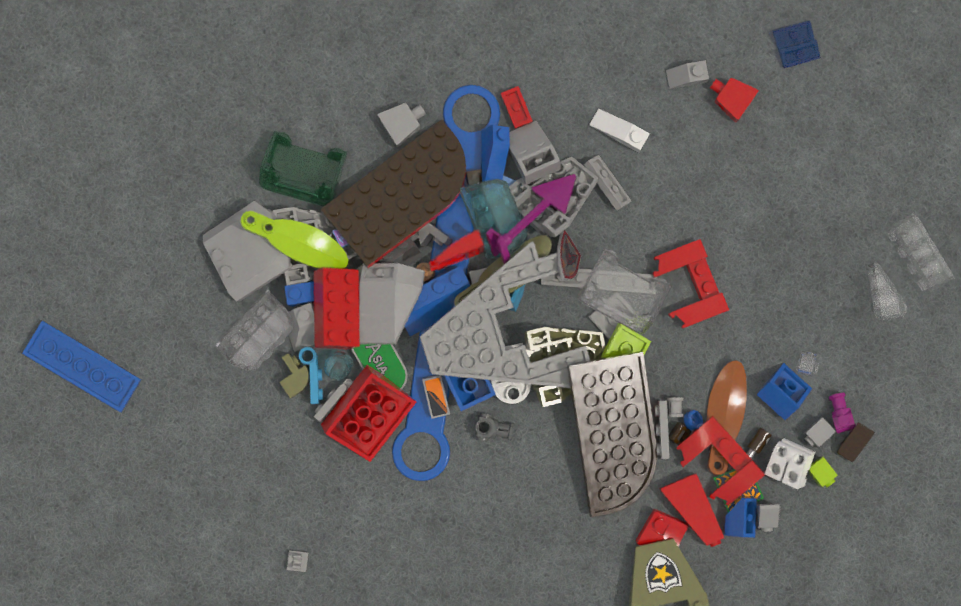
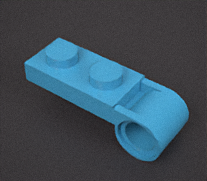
[299,347,323,404]

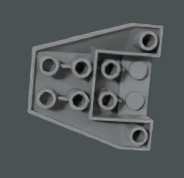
[356,263,425,344]

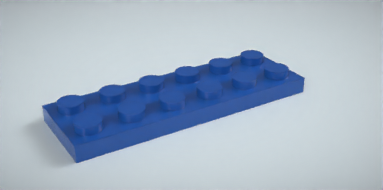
[22,321,142,413]

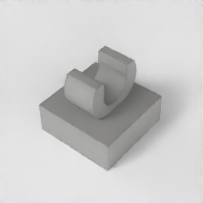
[287,550,309,572]

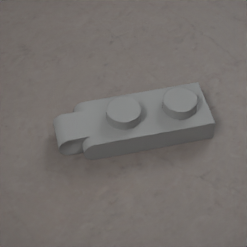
[314,379,353,423]

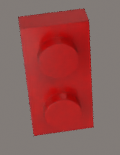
[501,86,533,129]

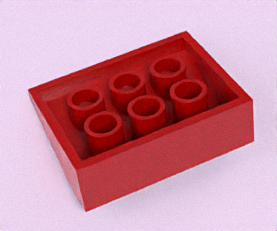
[321,365,416,462]

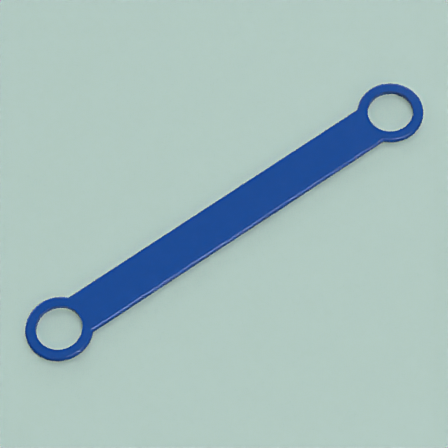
[392,85,500,481]

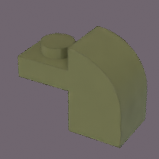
[280,353,310,398]

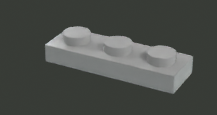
[584,155,631,211]
[654,401,669,459]

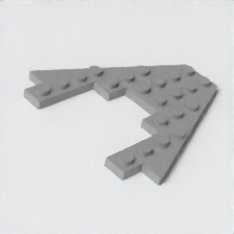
[420,241,590,388]

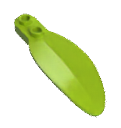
[240,211,348,269]

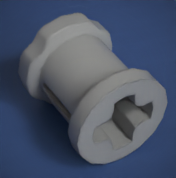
[666,398,684,417]

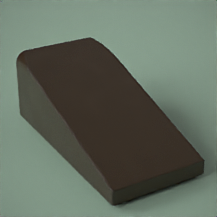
[837,422,875,462]

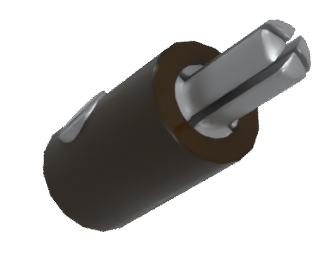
[747,427,772,458]

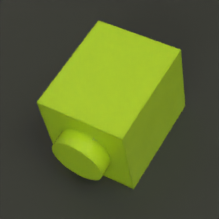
[808,457,838,488]

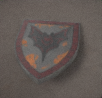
[557,230,581,281]

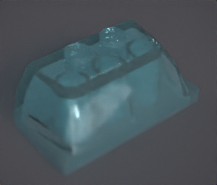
[459,179,527,259]

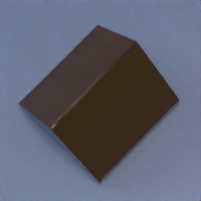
[668,422,691,445]

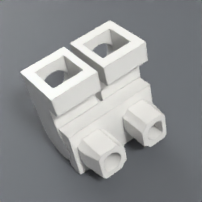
[765,438,815,489]

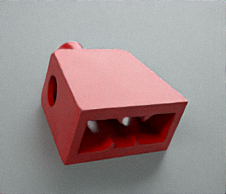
[710,78,759,123]

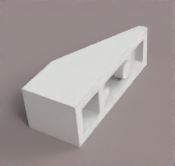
[590,109,650,153]

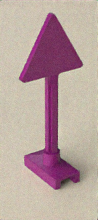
[486,174,576,264]

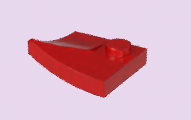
[636,508,689,547]

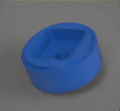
[684,410,703,430]

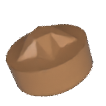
[416,263,435,282]

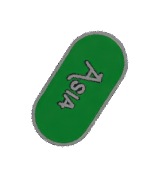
[351,344,407,389]

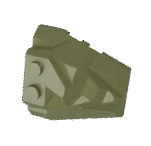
[525,327,606,407]

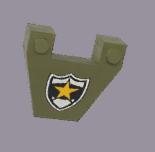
[628,538,709,606]

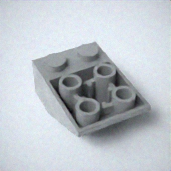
[509,121,560,184]

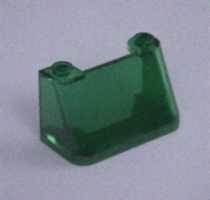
[259,131,347,207]

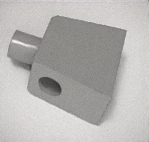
[377,103,426,148]

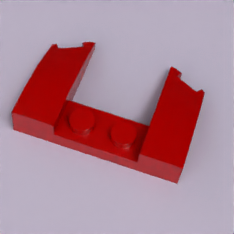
[429,230,484,272]
[653,239,729,329]
[677,415,765,505]

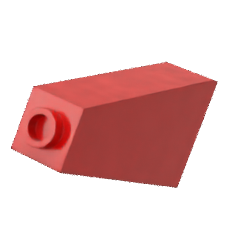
[659,473,724,547]

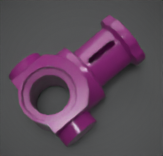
[828,393,855,434]

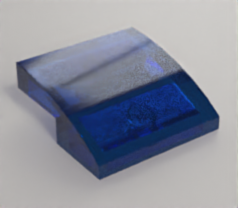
[772,20,821,68]

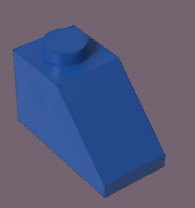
[724,498,757,537]

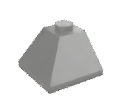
[282,303,315,352]

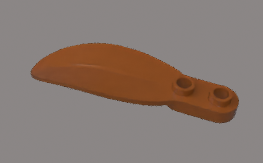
[706,360,747,475]

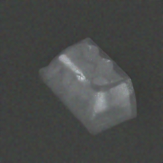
[215,289,294,371]

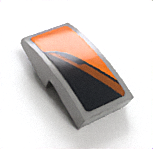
[422,375,450,419]

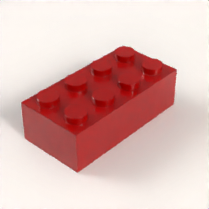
[314,268,360,349]

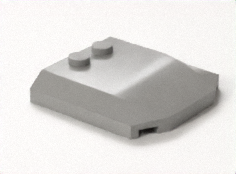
[203,201,292,301]

